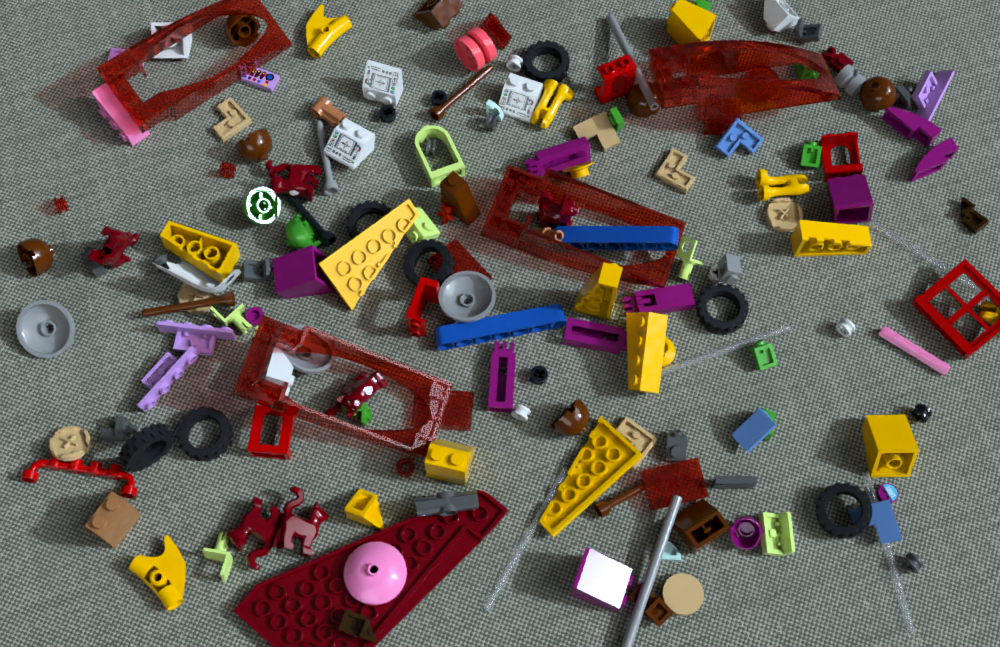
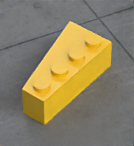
[791,220,872,257]
[160,221,241,283]
[573,262,623,320]
[626,312,668,393]

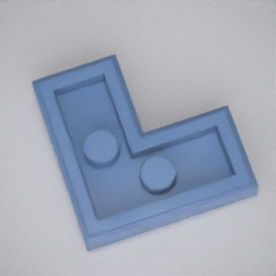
[714,118,764,157]
[849,499,902,545]

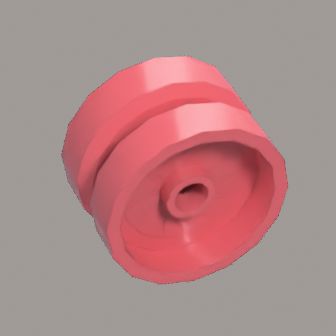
[454,26,497,73]

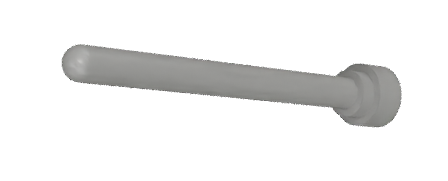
[316,120,339,196]

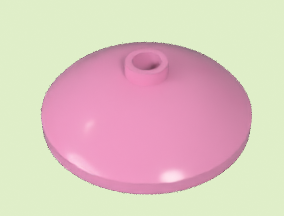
[344,542,407,605]

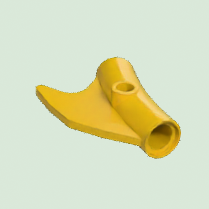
[306,4,352,59]
[129,535,186,611]

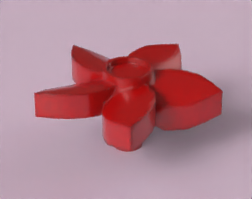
[437,202,453,225]

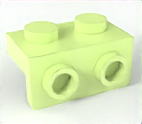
[405,206,440,244]
[758,512,795,556]

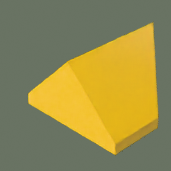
[344,488,384,530]

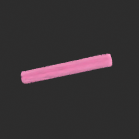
[879,326,950,375]

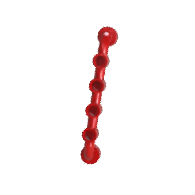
[20,455,138,499]

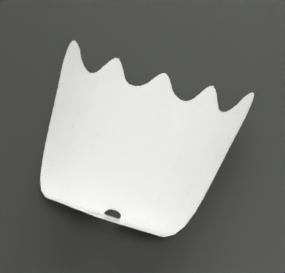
[152,258,242,293]

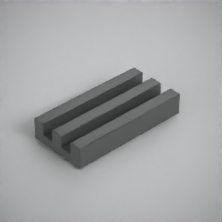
[712,476,757,489]

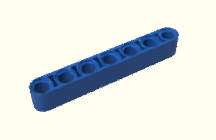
[550,226,679,251]
[434,304,567,350]

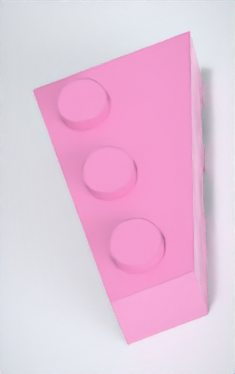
[92,80,150,146]

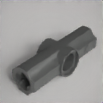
[415,490,479,517]

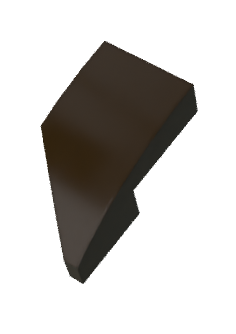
[961,197,989,235]
[337,609,377,644]

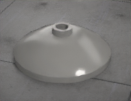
[438,271,496,323]
[16,300,75,358]
[278,324,336,374]

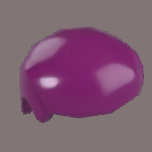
[730,516,762,550]

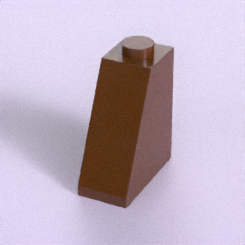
[440,171,481,226]

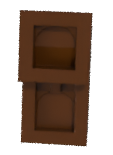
[627,582,674,627]

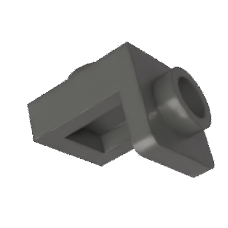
[794,19,822,43]
[243,258,272,282]
[665,430,687,461]

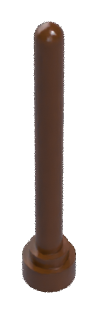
[429,65,493,121]
[142,291,236,317]
[594,464,680,518]

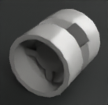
[834,64,868,98]

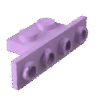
[912,70,954,121]
[156,320,236,356]
[137,346,200,412]

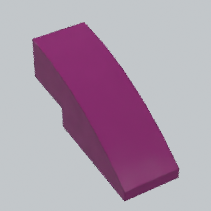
[882,107,942,147]
[909,138,959,182]

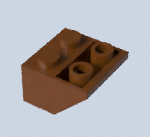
[673,499,731,555]

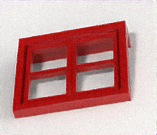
[912,259,1000,359]

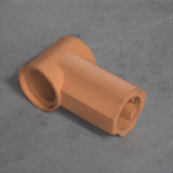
[309,96,347,127]

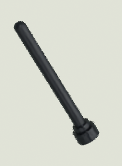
[282,193,336,247]

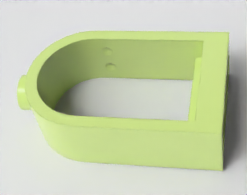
[415,125,465,188]

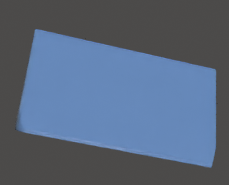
[732,408,777,453]

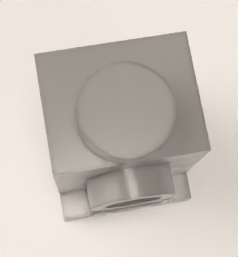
[717,253,743,285]

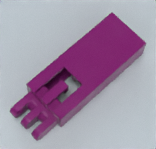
[526,136,591,178]
[621,283,695,317]
[563,317,627,354]
[488,341,516,413]

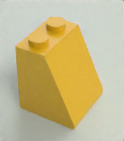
[666,0,717,60]
[862,414,919,478]
[425,438,475,486]

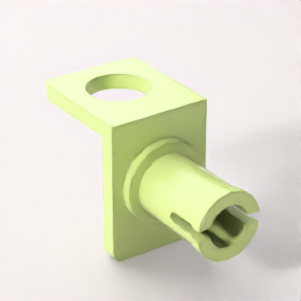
[675,236,704,280]
[209,304,253,335]
[202,532,233,582]

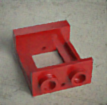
[593,54,637,105]
[820,132,863,182]
[406,276,440,337]
[247,403,298,460]

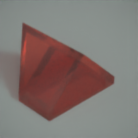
[480,12,512,50]

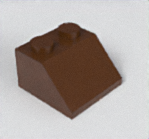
[413,0,463,29]

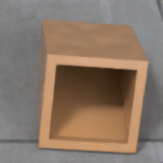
[83,491,141,549]

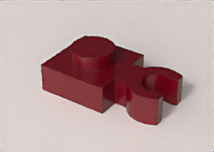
[822,46,854,73]

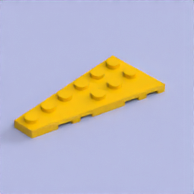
[318,199,419,310]
[539,416,643,538]

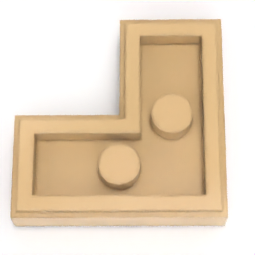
[212,97,252,142]
[573,111,621,151]
[655,148,695,194]
[616,416,658,471]

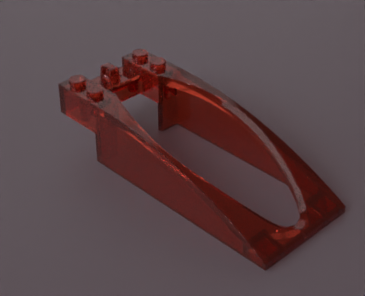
[96,0,293,133]
[648,40,841,121]
[481,165,686,288]
[230,315,453,458]

